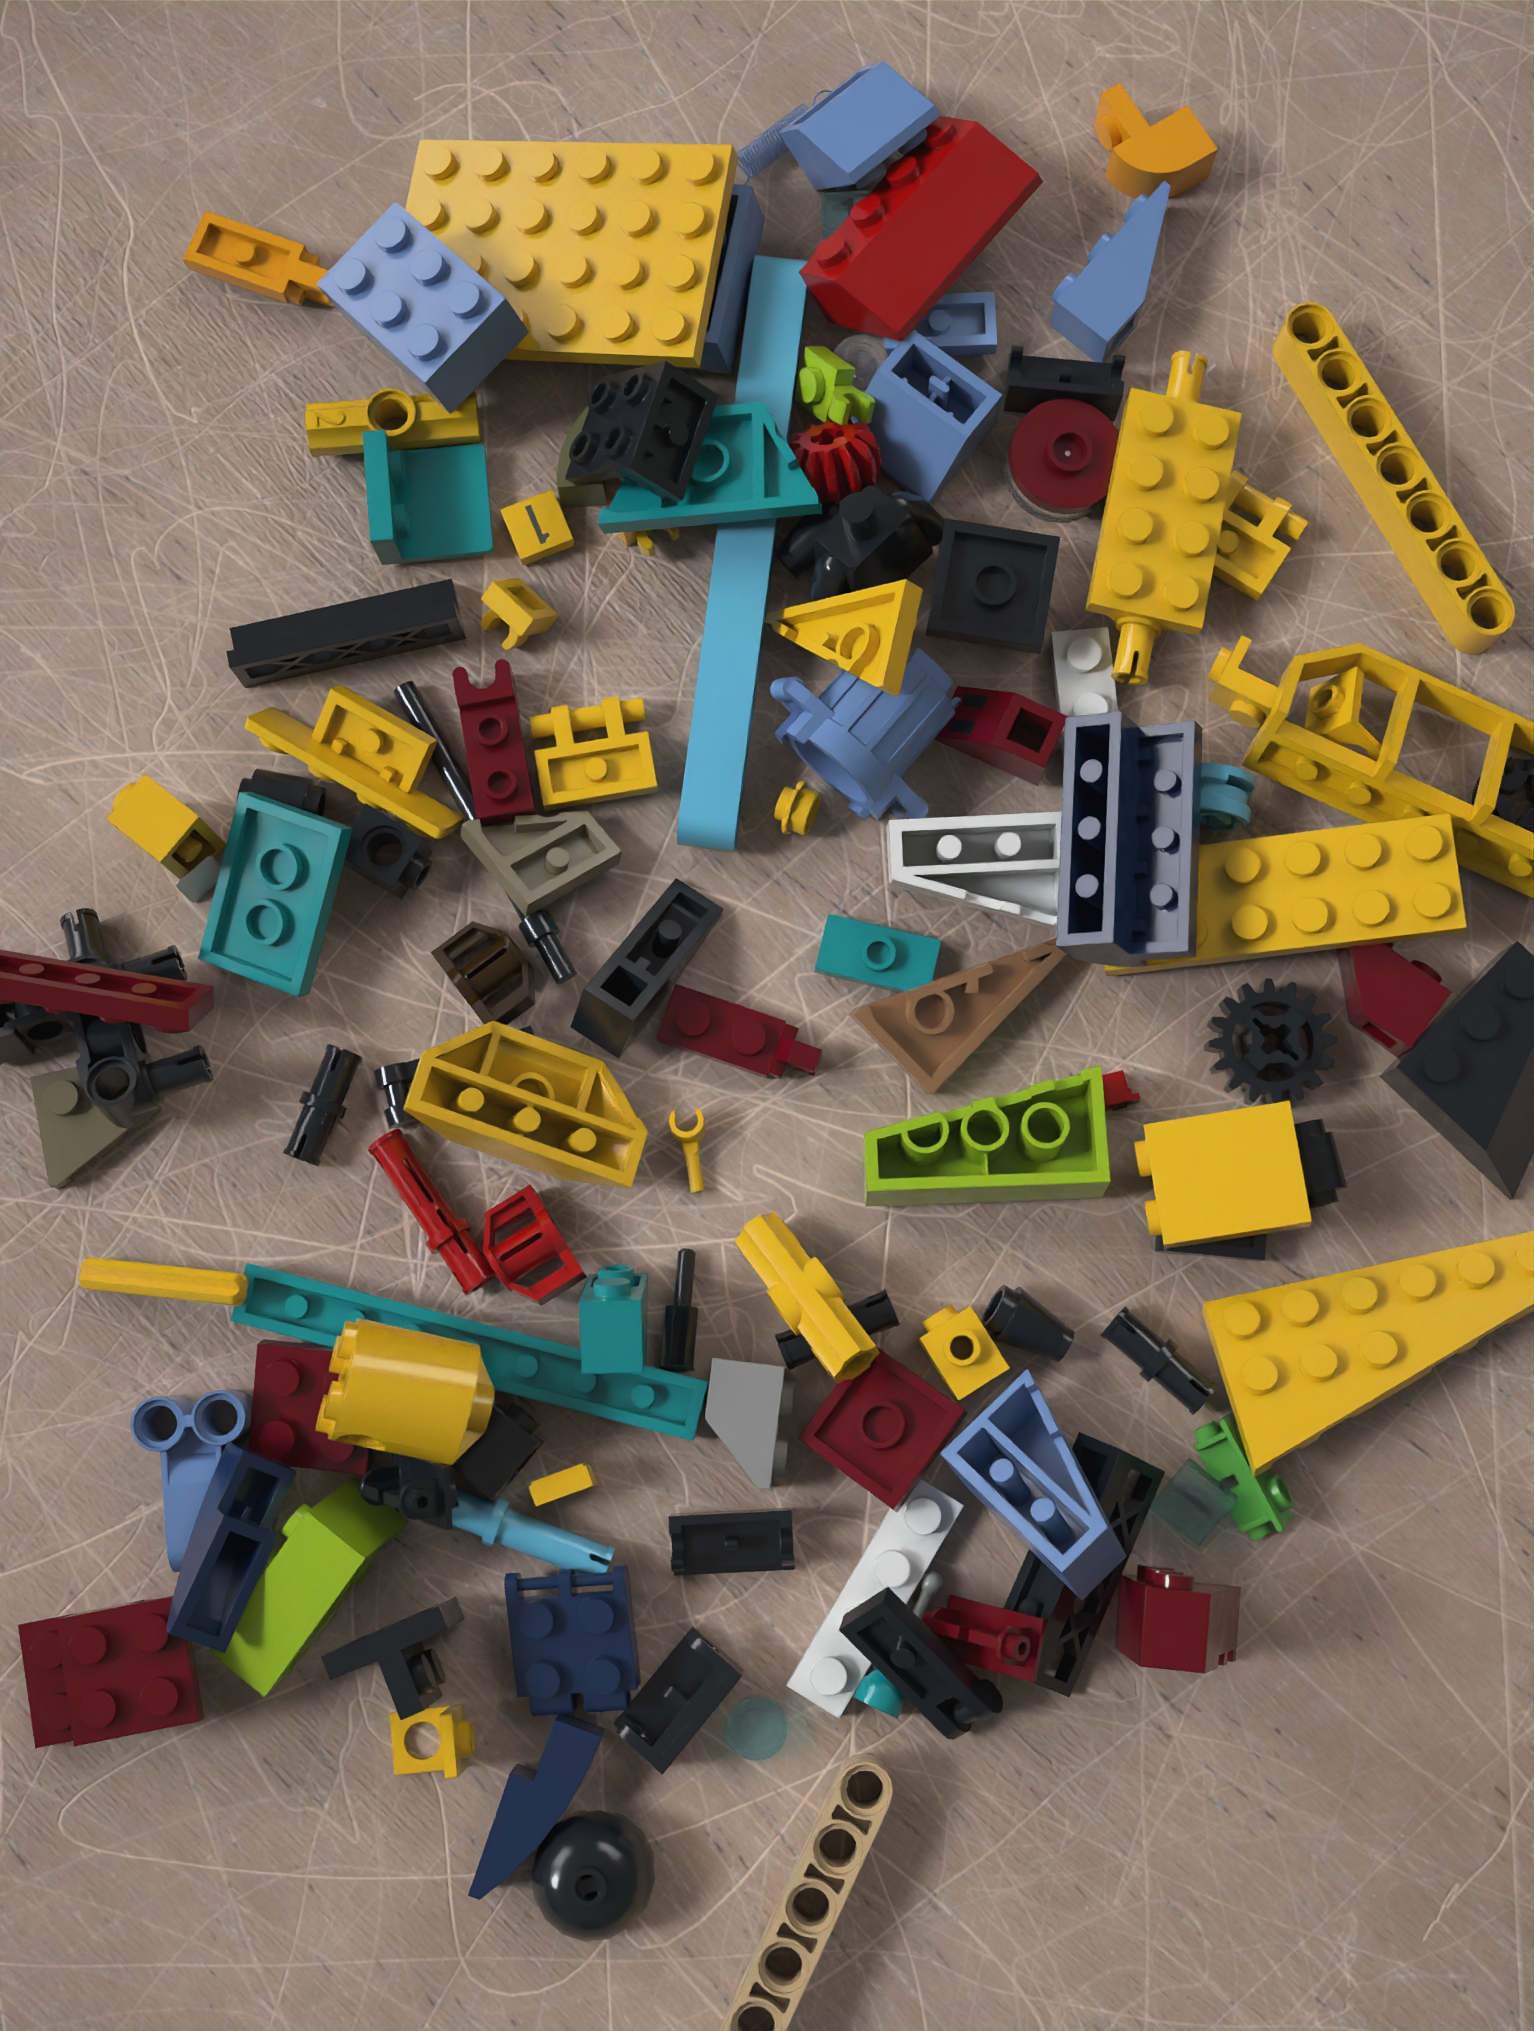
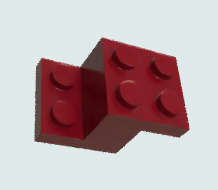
[18,1596,204,1748]

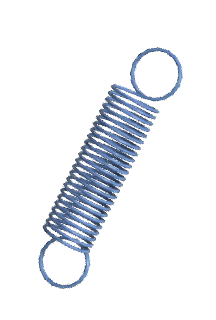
[737,90,832,185]

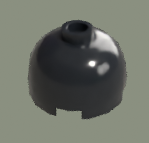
[531,1810,655,1942]

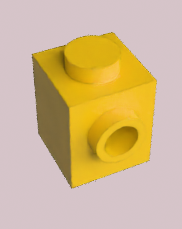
[917,1303,1010,1401]

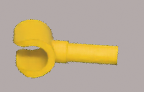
[669,1107,706,1193]

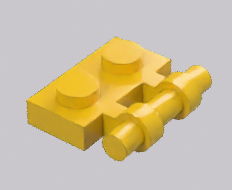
[1213,470,1309,601]
[529,695,659,811]

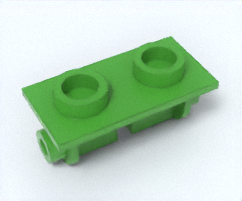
[1193,1410,1294,1541]

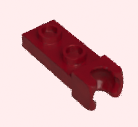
[452,659,537,826]

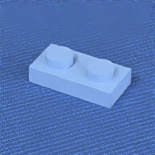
[883,292,997,358]

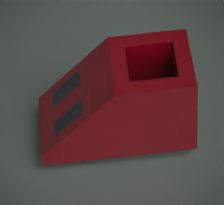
[934,686,1069,786]
[1336,942,1452,1057]

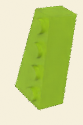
[862,1065,1111,1207]

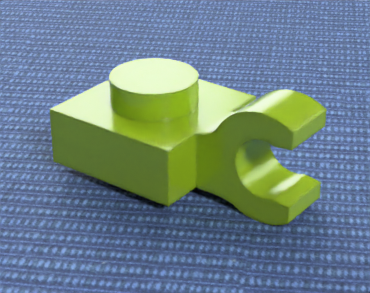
[794,346,876,425]

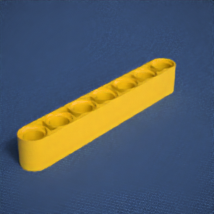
[1273,302,1515,655]

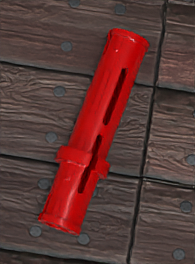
[368,1129,496,1296]

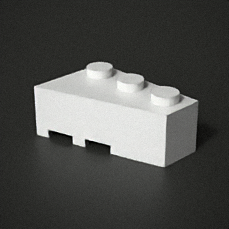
[886,811,1062,931]

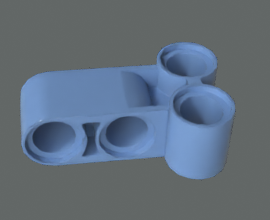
[130,1389,253,1573]

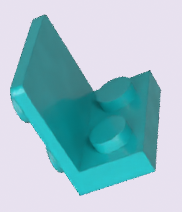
[362,430,494,565]

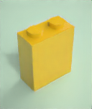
[1134,1101,1312,1249]

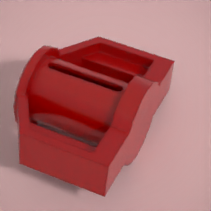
[483,1184,587,1306]

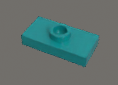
[814,913,942,993]

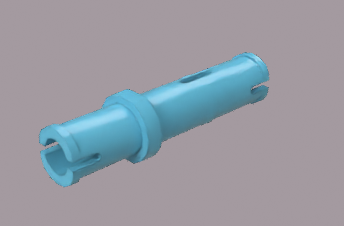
[452,1488,615,1574]

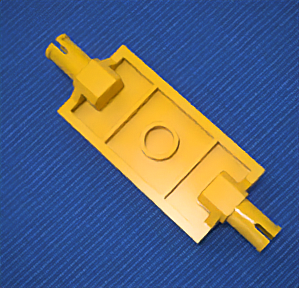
[1085,351,1242,685]

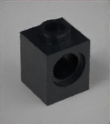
[344,803,432,900]
[450,1402,544,1500]

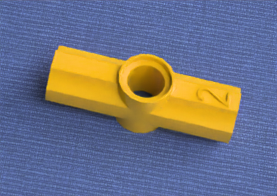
[305,388,481,457]
[734,1212,879,1384]

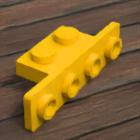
[244,684,464,839]

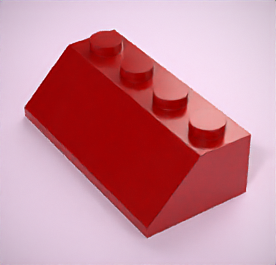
[799,116,1043,342]

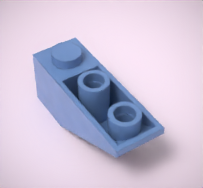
[1050,181,1171,363]

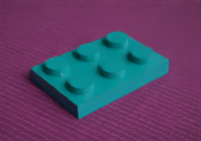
[198,792,353,997]

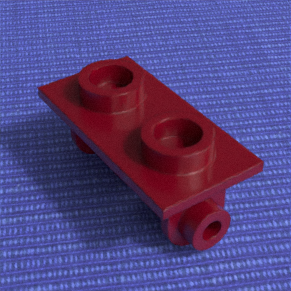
[921,1595,1047,1683]

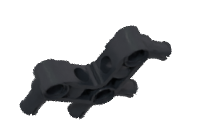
[0,908,214,1129]

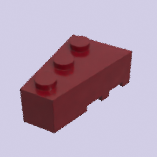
[1115,1564,1241,1674]

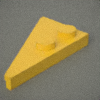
[765,579,923,697]

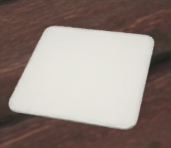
[176,856,221,903]

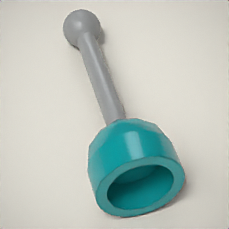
[853,1571,944,1719]

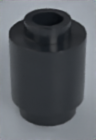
[237,768,326,817]
[1294,1119,1347,1209]

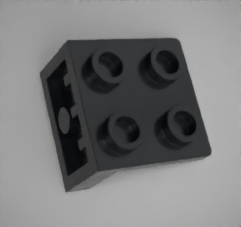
[565,361,719,503]

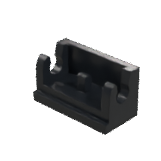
[1004,345,1126,421]
[668,1508,795,1576]
[614,1626,744,1775]

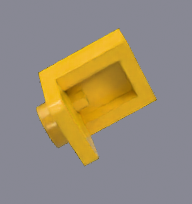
[1207,635,1278,728]

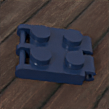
[504,1565,641,1716]

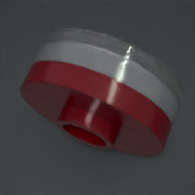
[1003,399,1119,523]

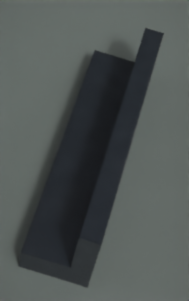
[226,579,466,688]
[1004,1432,1165,1698]

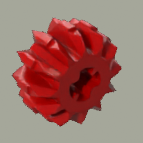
[789,419,882,505]

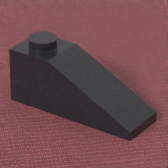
[570,878,724,1059]

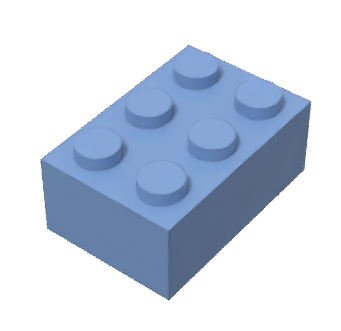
[317,201,529,414]

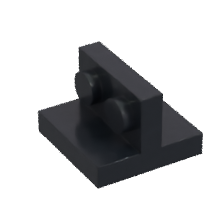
[926,518,1060,654]
[321,1597,465,1720]

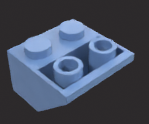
[779,61,940,192]
[850,329,1003,504]

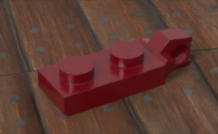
[656,984,822,1079]

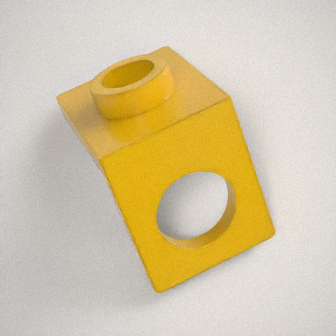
[1305,666,1382,761]
[390,1704,476,1779]

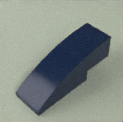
[166,1441,297,1653]
[468,1714,606,1900]

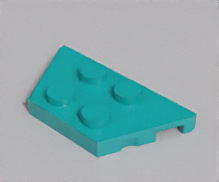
[598,401,822,534]

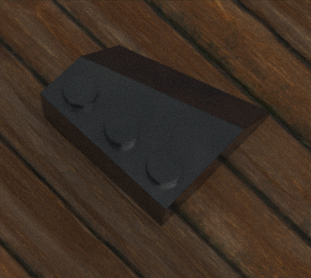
[1379,941,1534,1200]

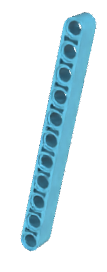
[677,255,809,852]

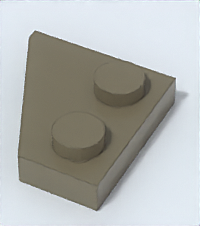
[460,810,622,917]
[30,1053,161,1189]

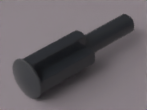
[659,1248,698,1373]

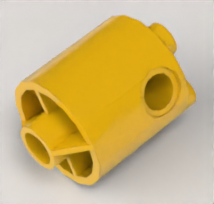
[316,1318,495,1465]

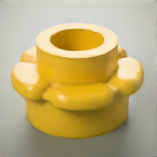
[774,780,822,836]

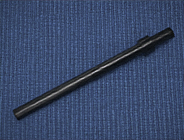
[394,681,577,984]

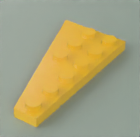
[1202,1231,1534,1477]

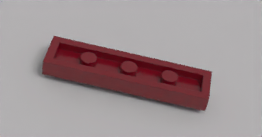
[0,949,214,1034]

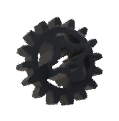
[1204,978,1337,1106]

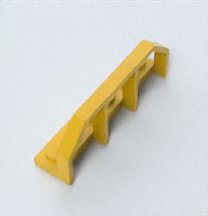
[1241,643,1534,899]

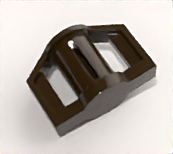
[430,921,535,1025]

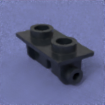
[359,1453,457,1530]

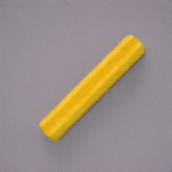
[78,1257,249,1306]

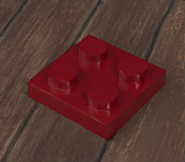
[249,1339,373,1475]
[797,1347,968,1513]

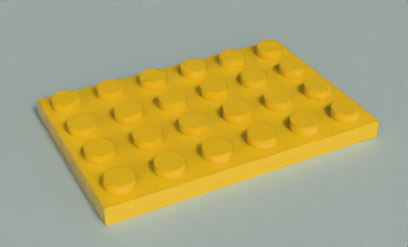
[405,139,738,368]

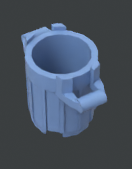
[770,648,962,820]

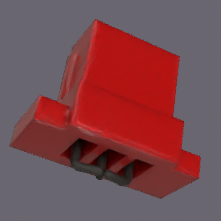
[1102,1070,1140,1111]

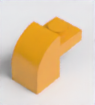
[1094,83,1218,199]

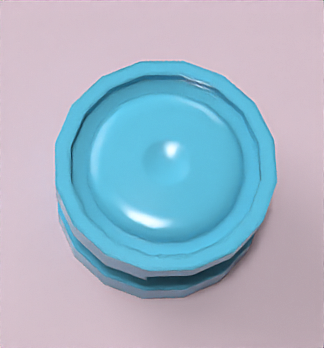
[1200,762,1256,831]

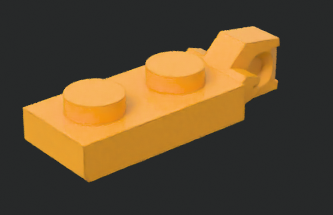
[182,211,335,308]

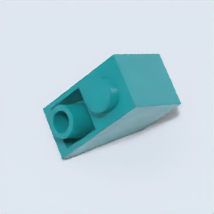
[579,1264,648,1374]

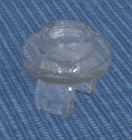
[834,335,888,393]

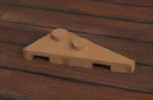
[848,938,1067,1095]

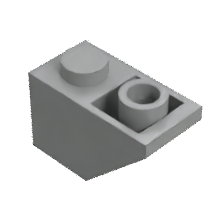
[705,1358,795,1490]

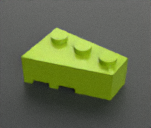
[208,1477,409,1697]

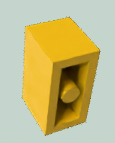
[106,774,226,880]

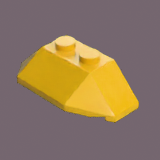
[403,1021,648,1189]

